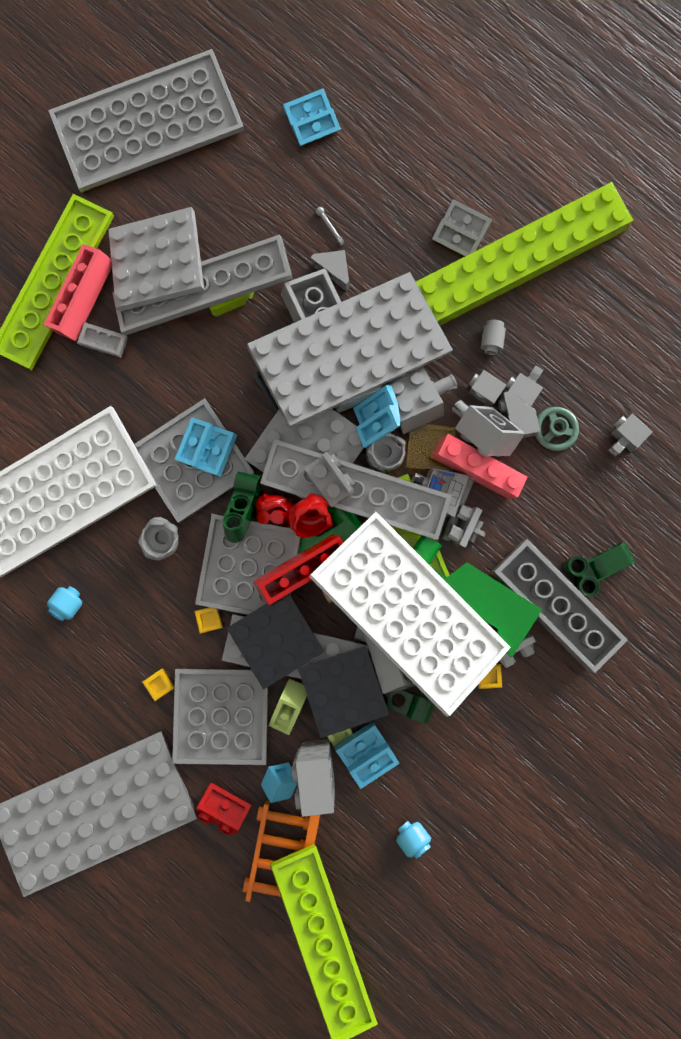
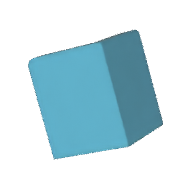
[261,762,298,803]

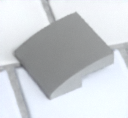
[432,199,492,256]

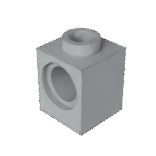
[469,370,506,407]

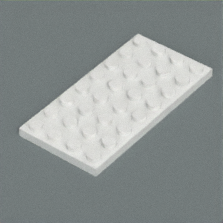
[0,406,157,578]
[309,512,511,717]

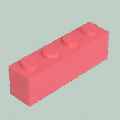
[43,244,112,342]
[430,434,527,499]

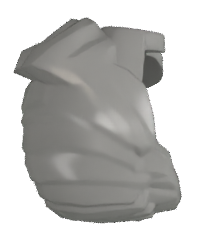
[366,433,405,473]
[138,517,179,560]

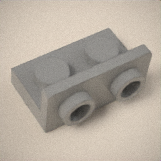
[304,452,355,507]

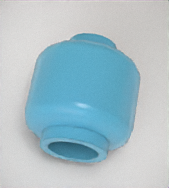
[47,586,82,622]
[396,821,431,859]

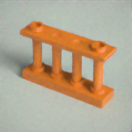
[243,800,320,902]

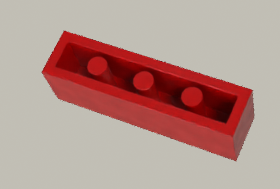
[252,534,343,605]

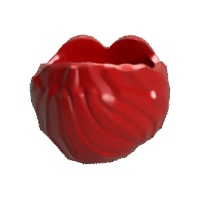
[255,493,294,528]
[288,493,332,538]

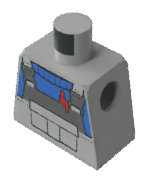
[411,469,469,518]

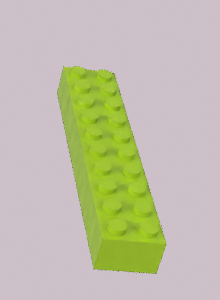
[416,182,634,326]

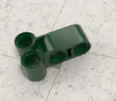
[222,471,264,543]
[563,541,636,597]
[378,681,435,724]

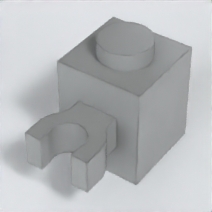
[505,366,543,406]
[608,413,652,457]

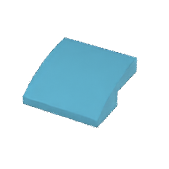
[283,88,341,146]
[353,385,400,448]
[175,417,237,477]
[334,721,400,789]

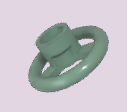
[535,407,579,451]

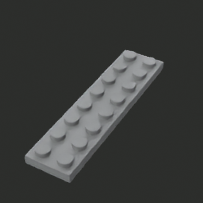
[113,235,293,335]
[260,439,452,540]

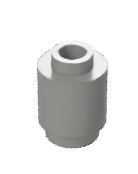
[480,320,506,355]

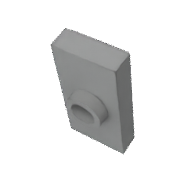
[77,322,128,358]

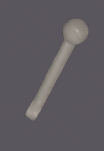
[316,207,345,246]

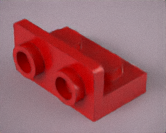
[195,783,252,835]

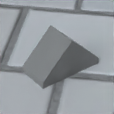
[311,250,349,291]

